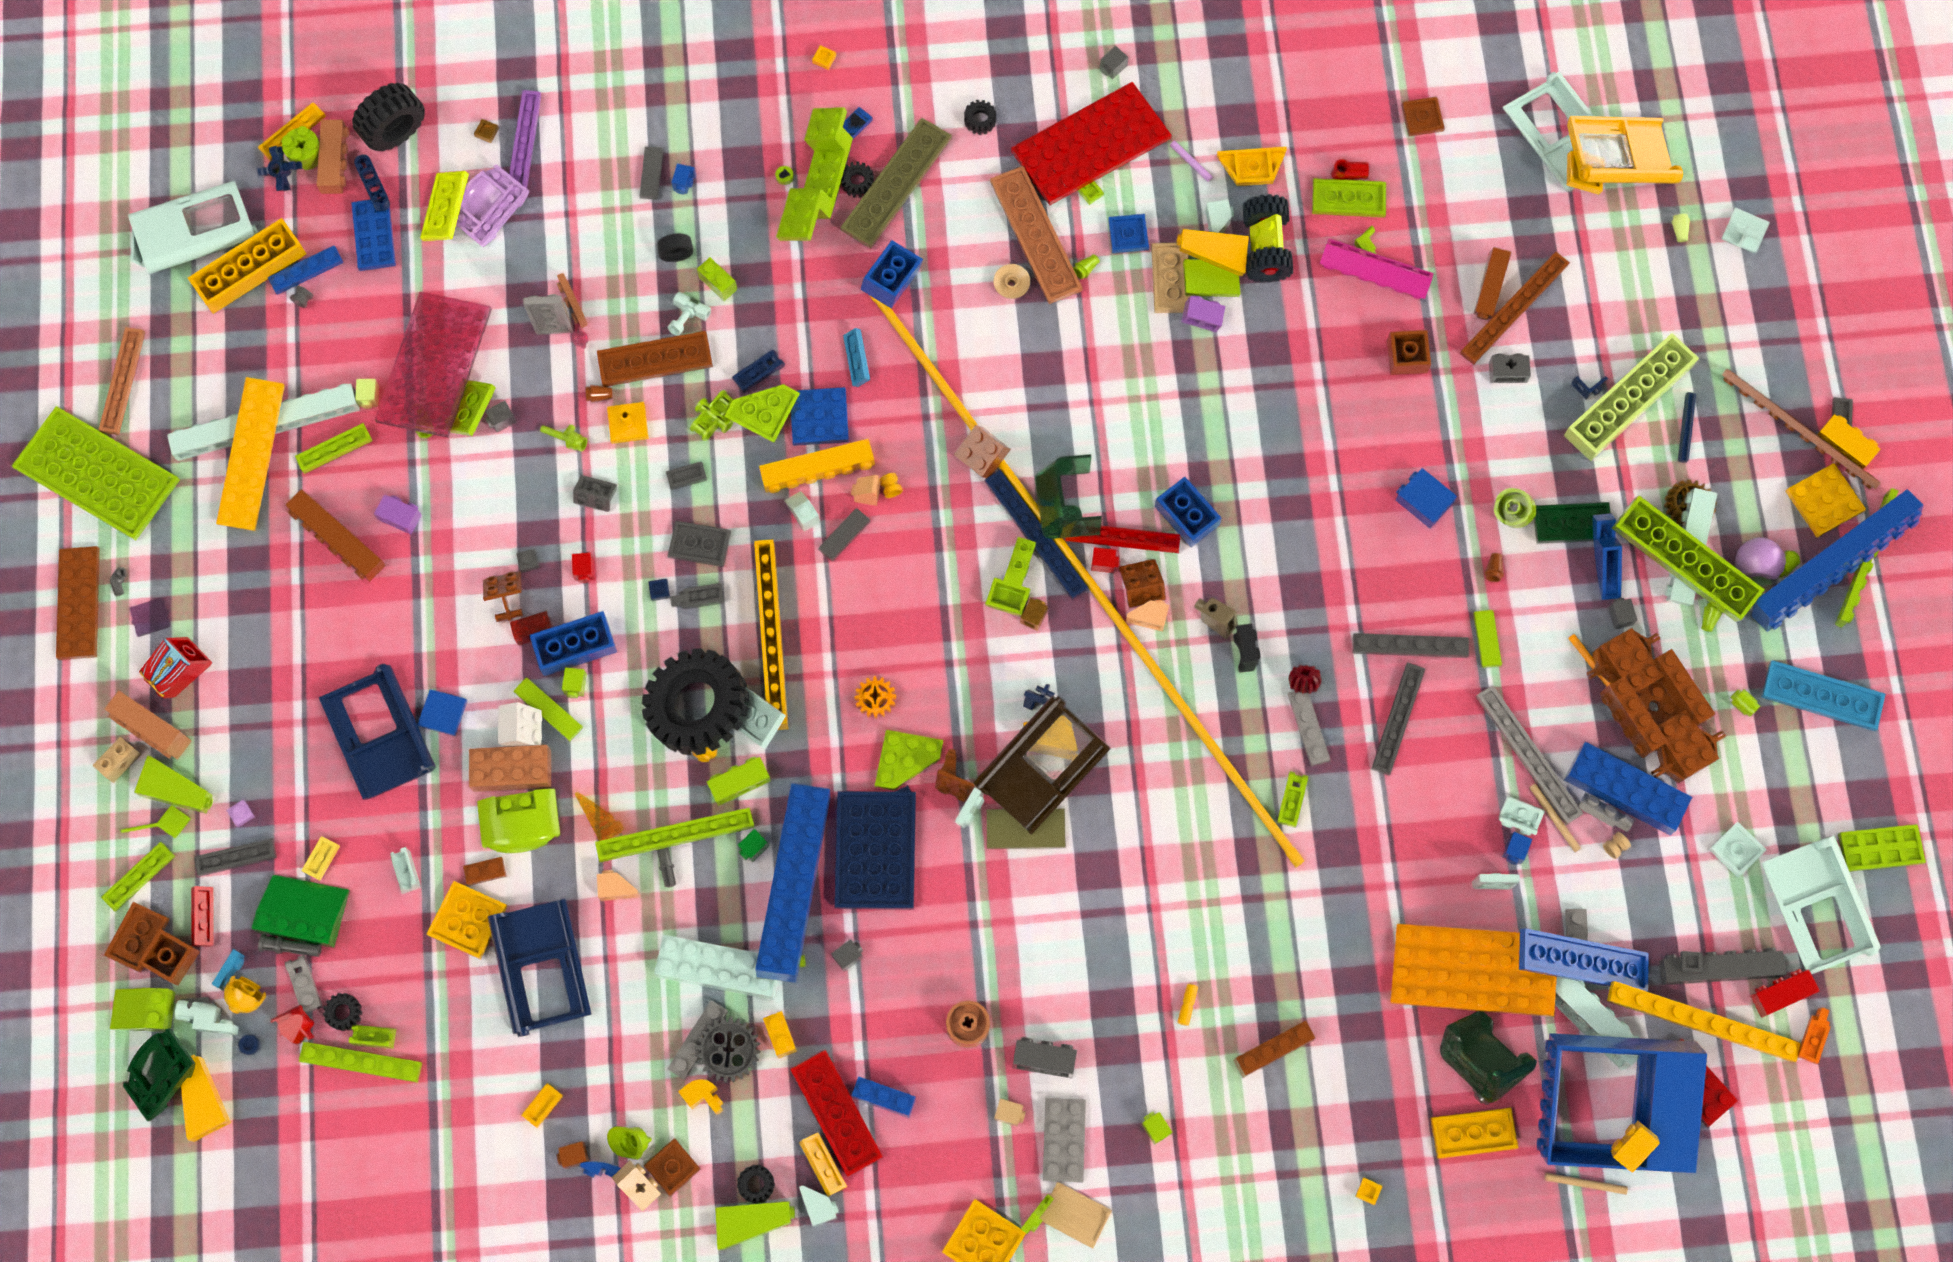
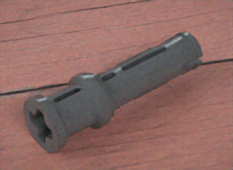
[258,934,322,957]

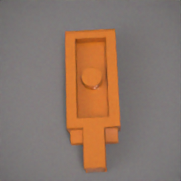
[1798,1007,1831,1065]

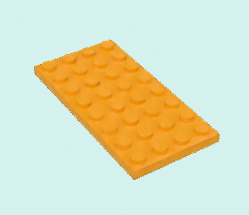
[1390,924,1557,1017]

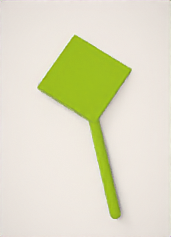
[120,805,191,839]

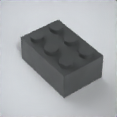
[1012,1037,1077,1079]

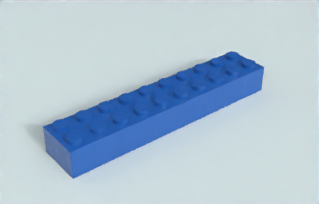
[1752,489,1924,632]
[755,783,831,983]

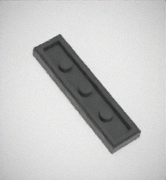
[194,838,277,877]

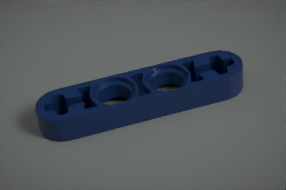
[354,154,390,211]

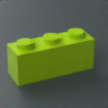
[706,757,771,806]

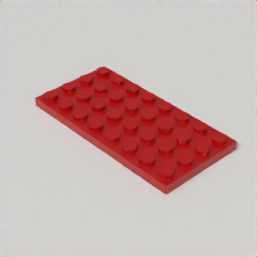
[1011,81,1172,206]

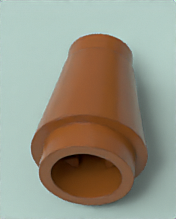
[585,384,613,403]
[1485,553,1504,582]

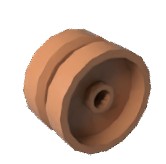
[946,1000,990,1048]

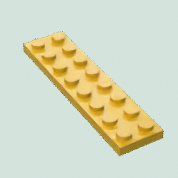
[216,377,285,531]

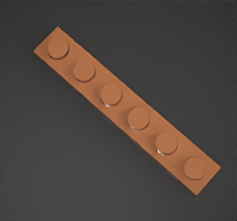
[99,327,146,435]

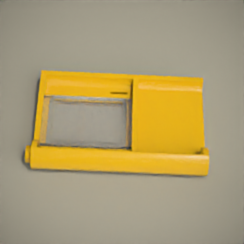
[1567,116,1683,184]

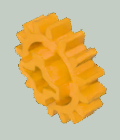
[854,676,897,719]

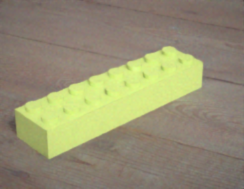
[1564,333,1699,461]

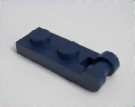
[732,350,785,393]

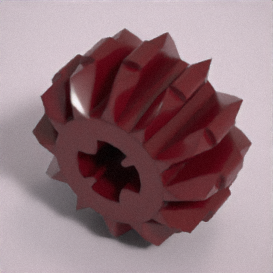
[1288,664,1322,695]

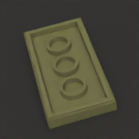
[987,809,1066,849]

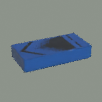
[843,107,873,139]

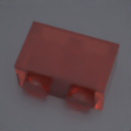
[510,610,553,646]

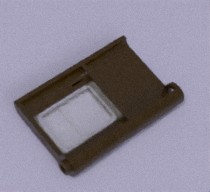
[973,695,1111,835]

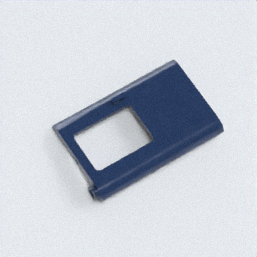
[318,664,436,800]
[487,898,592,1037]

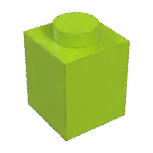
[562,667,587,698]
[1141,1111,1173,1145]

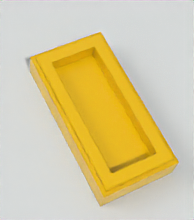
[521,1083,563,1128]

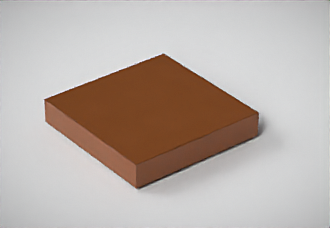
[1401,97,1445,137]
[644,1138,701,1197]

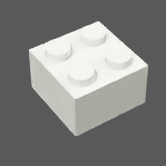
[498,702,542,747]

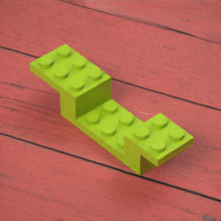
[776,107,853,241]

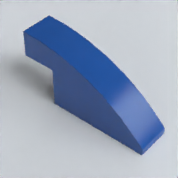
[1593,513,1622,600]

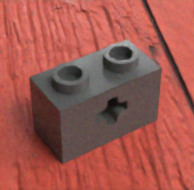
[1489,353,1531,383]

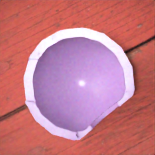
[1735,537,1786,579]

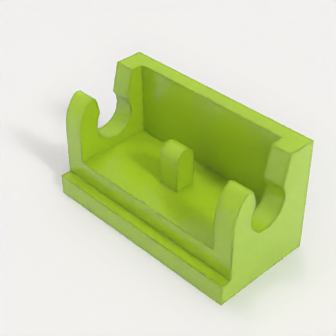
[349,1025,397,1049]

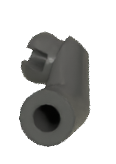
[110,567,127,596]

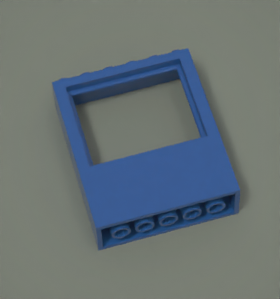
[1537,1033,1707,1173]

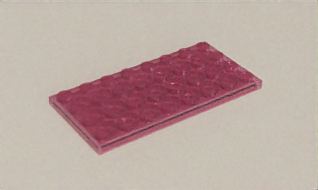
[375,292,492,438]

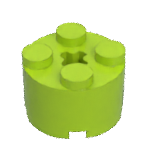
[281,126,320,170]
[1494,488,1536,528]

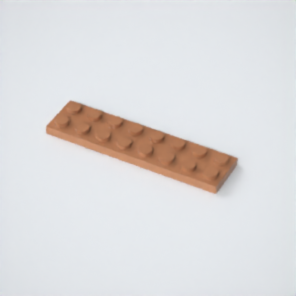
[990,166,1083,304]

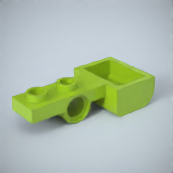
[985,537,1036,617]

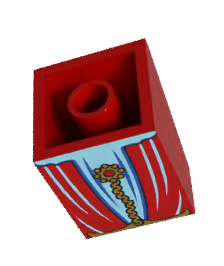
[139,637,212,698]

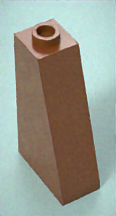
[1473,247,1511,320]

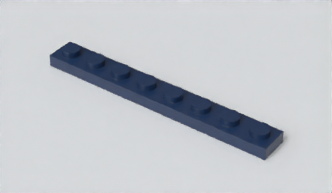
[985,470,1088,600]

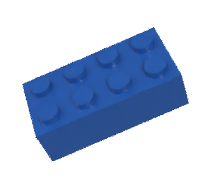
[529,611,618,676]

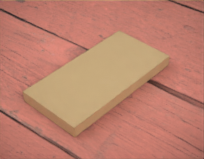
[1151,243,1190,313]

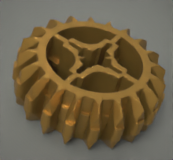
[1664,479,1717,526]

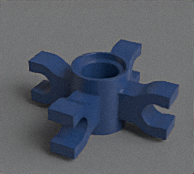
[257,146,303,191]

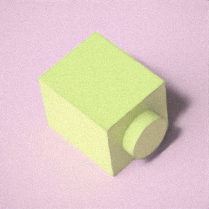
[355,379,379,409]

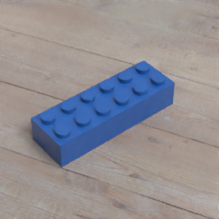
[1564,742,1692,835]

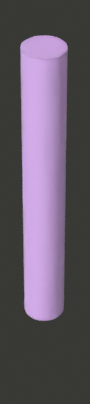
[1170,140,1213,182]

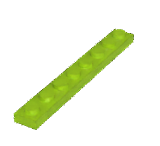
[1835,488,1899,628]
[595,807,754,863]

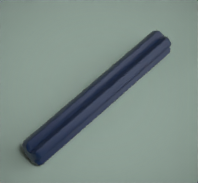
[1678,392,1696,463]

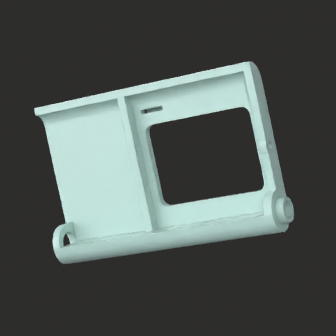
[1503,72,1624,192]

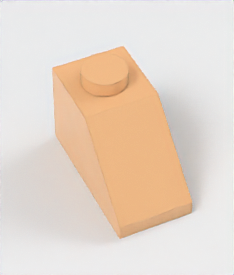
[851,475,880,506]
[1126,600,1169,632]
[597,870,640,901]

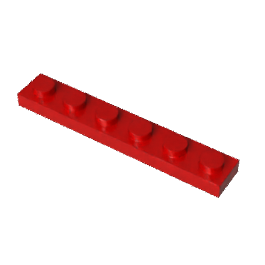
[1065,522,1180,554]

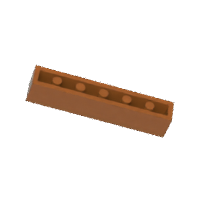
[285,489,386,582]

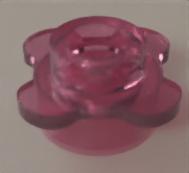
[572,328,588,349]

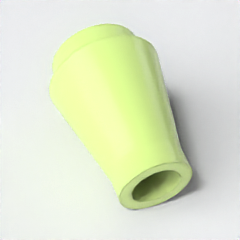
[1671,214,1690,242]

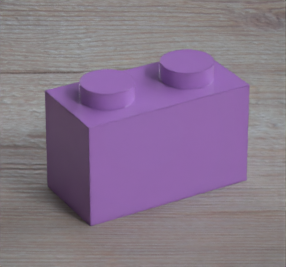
[1181,296,1226,332]
[374,494,422,535]

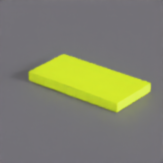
[420,171,469,241]

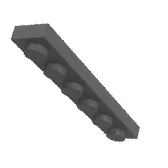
[1352,633,1469,658]

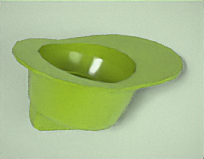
[607,1126,652,1160]

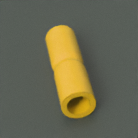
[1177,984,1198,1026]

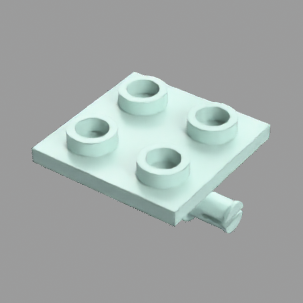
[1721,208,1770,254]

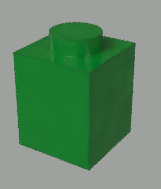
[737,829,769,863]

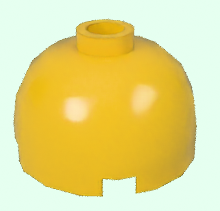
[224,976,266,1014]

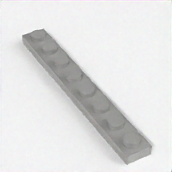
[1476,685,1584,825]

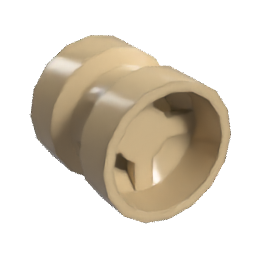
[1603,832,1631,859]

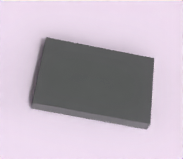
[668,521,731,567]

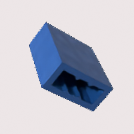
[1395,468,1457,529]

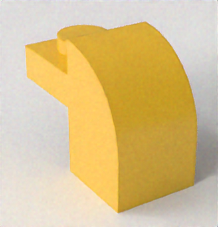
[678,1079,724,1115]

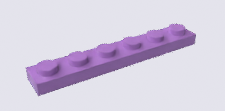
[509,90,542,188]

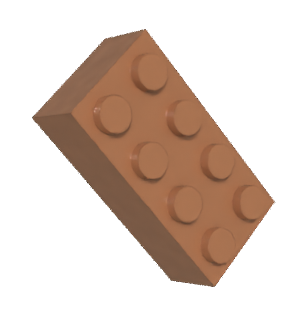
[104,690,192,760]
[469,745,551,792]

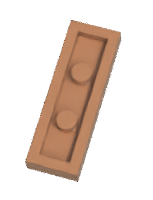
[556,273,588,328]

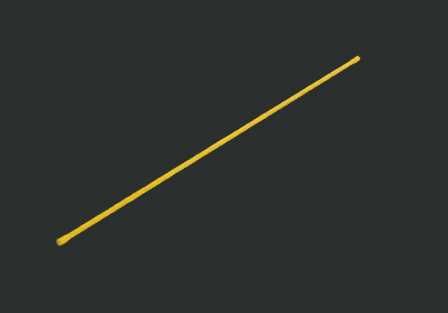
[869,295,1305,868]

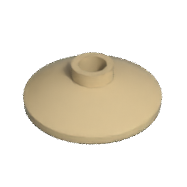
[993,264,1030,299]

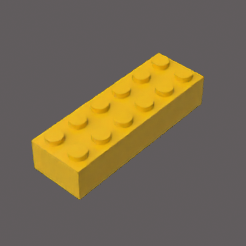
[188,218,307,314]

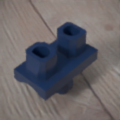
[1023,684,1055,710]

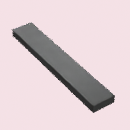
[1371,662,1425,776]

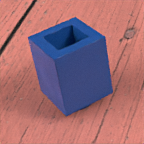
[1502,832,1533,865]

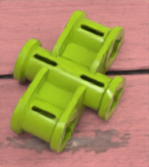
[690,390,734,441]

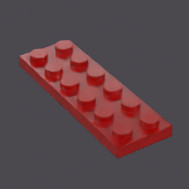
[790,1049,884,1177]

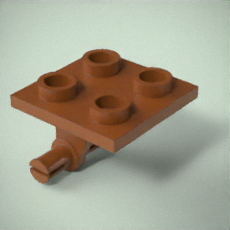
[483,571,523,622]
[935,749,975,802]

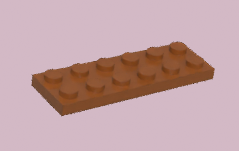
[597,331,713,387]
[56,546,100,660]

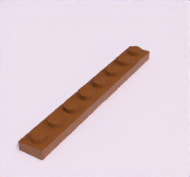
[1460,252,1570,365]

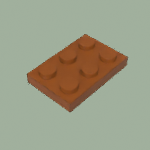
[103,902,170,973]

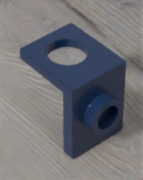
[1571,376,1608,400]

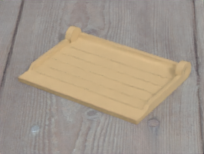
[1040,1181,1112,1249]

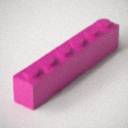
[1320,238,1434,299]

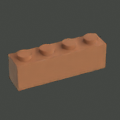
[317,120,349,194]

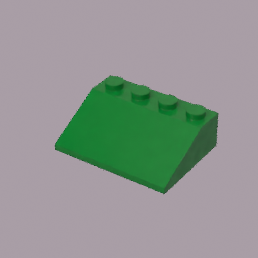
[251,875,350,948]

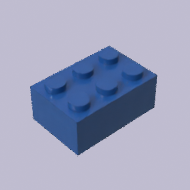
[860,240,923,309]
[1154,476,1222,548]

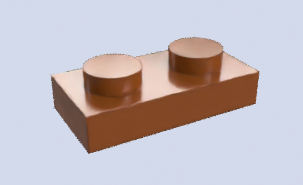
[463,857,507,886]

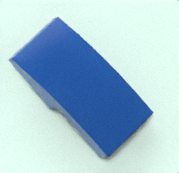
[579,1162,621,1178]

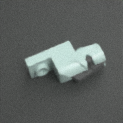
[175,997,239,1035]

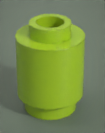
[1779,550,1800,578]
[1730,689,1760,717]

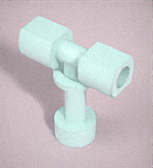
[668,292,711,336]

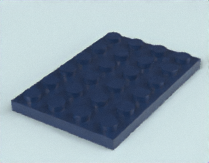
[834,791,916,910]

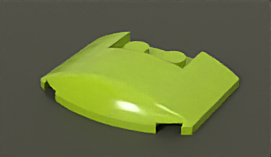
[477,789,561,853]

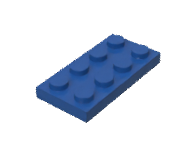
[351,198,396,271]

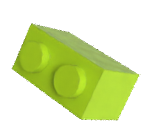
[697,257,737,302]

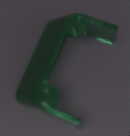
[1034,454,1102,539]

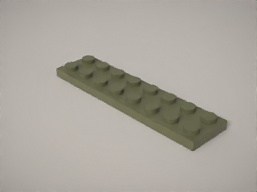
[840,118,952,249]

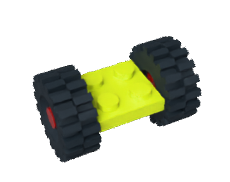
[1242,194,1293,283]

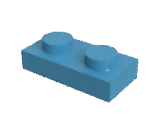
[212,949,245,991]

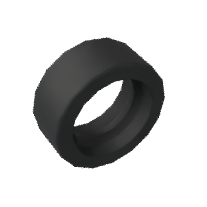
[657,233,693,262]

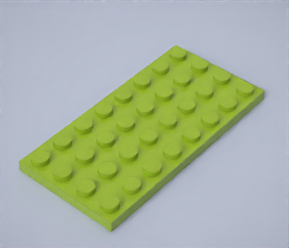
[11,406,180,541]

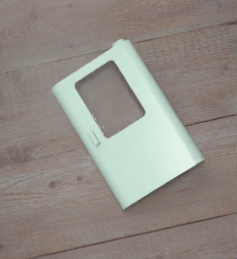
[128,180,258,274]

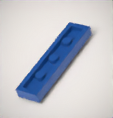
[268,245,344,295]

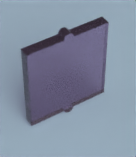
[130,597,171,637]

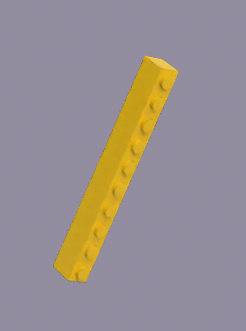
[754,539,789,730]

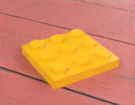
[1785,463,1866,538]
[426,881,508,960]
[942,1199,1026,1262]

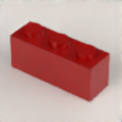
[1750,969,1820,1018]

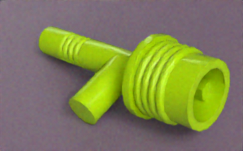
[540,424,588,452]

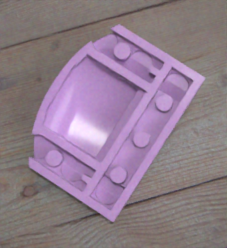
[456,164,529,247]

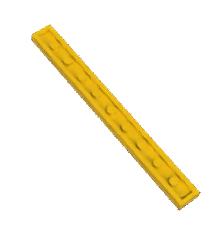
[1607,981,1800,1062]

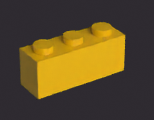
[1817,414,1880,469]

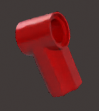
[1331,159,1369,180]

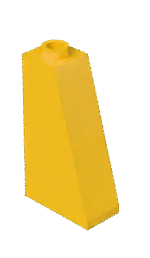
[1176,229,1249,276]
[181,1055,231,1142]

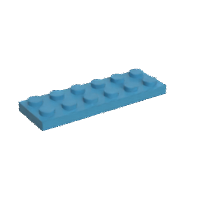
[1761,660,1886,731]

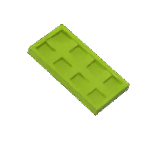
[1838,824,1926,872]

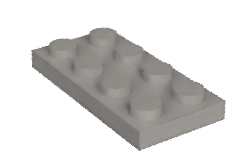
[523,294,573,335]
[1043,1098,1086,1183]

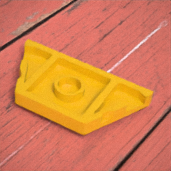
[1217,147,1287,186]

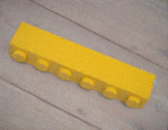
[759,439,875,493]

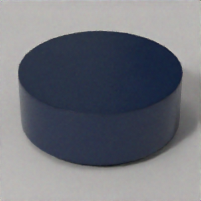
[238,1034,260,1055]

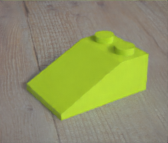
[110,988,176,1032]

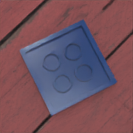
[791,387,849,446]

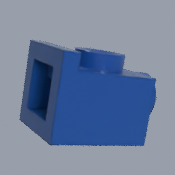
[671,163,697,195]

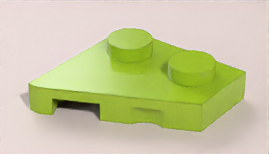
[1021,1194,1054,1234]

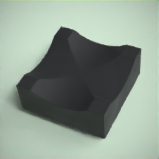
[1233,624,1261,673]

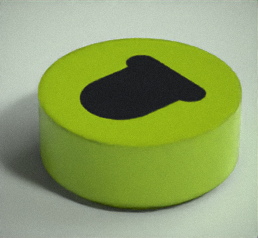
[775,166,794,185]

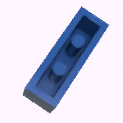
[851,1076,916,1119]

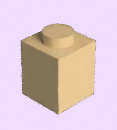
[994,1098,1026,1127]

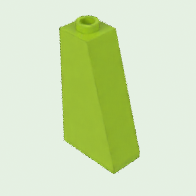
[134,755,213,814]
[715,1201,795,1251]

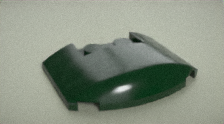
[123,1028,196,1122]

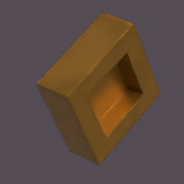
[474,119,499,143]

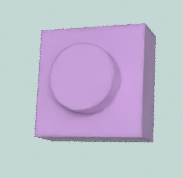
[226,800,255,827]

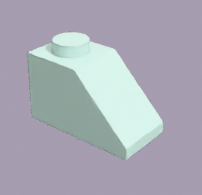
[1205,200,1234,233]
[784,491,820,532]
[799,1185,839,1227]

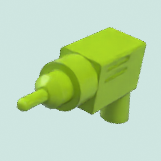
[1354,225,1376,254]

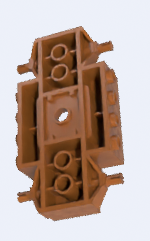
[1586,628,1726,784]

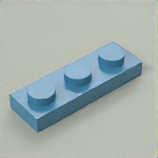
[843,328,870,387]

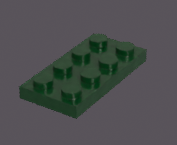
[1534,502,1611,544]

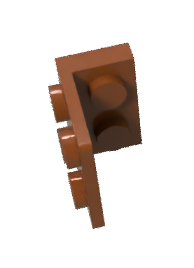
[1119,559,1166,608]

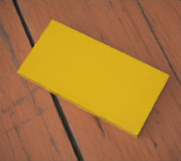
[1430,1108,1519,1159]

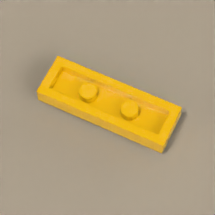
[799,1133,847,1197]

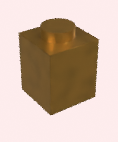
[1020,598,1048,631]

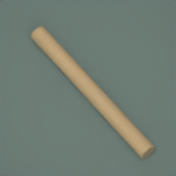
[1529,783,1581,852]
[1544,1172,1628,1195]

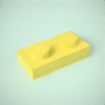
[301,836,340,881]

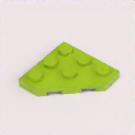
[724,384,800,443]
[875,730,943,791]

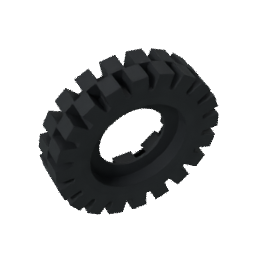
[642,648,749,755]

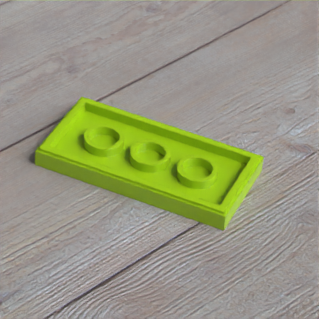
[1312,178,1386,218]

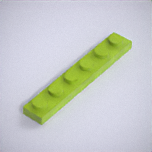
[299,1042,422,1083]

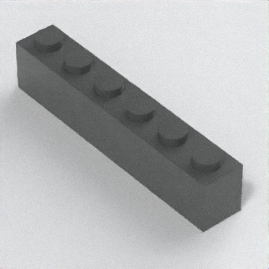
[1659,948,1787,985]

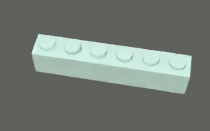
[1665,488,1717,606]

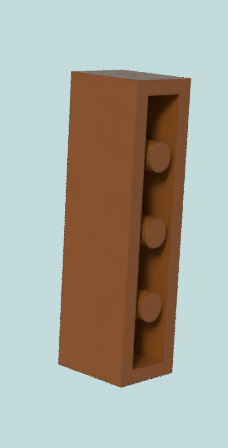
[1233,1021,1316,1078]

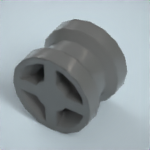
[290,286,314,308]

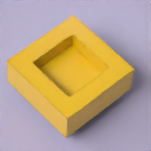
[812,45,836,70]
[1355,1177,1383,1206]

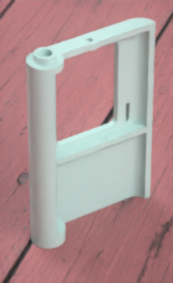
[1761,835,1881,974]

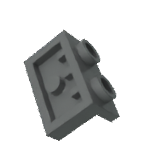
[573,475,617,512]

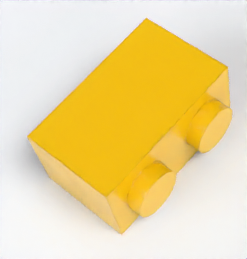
[763,1011,797,1059]
[1611,1121,1660,1173]

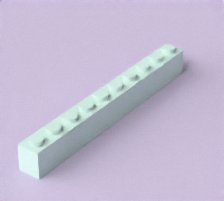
[167,384,360,461]

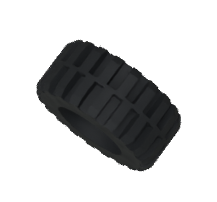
[352,83,425,152]

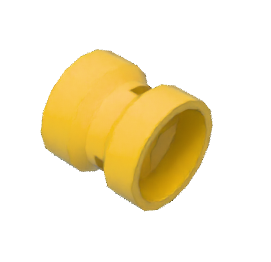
[879,473,903,498]

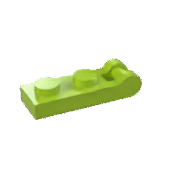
[1277,771,1309,828]

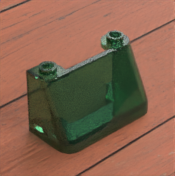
[1440,1011,1537,1103]

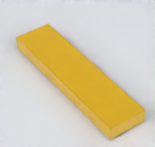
[258,102,326,161]

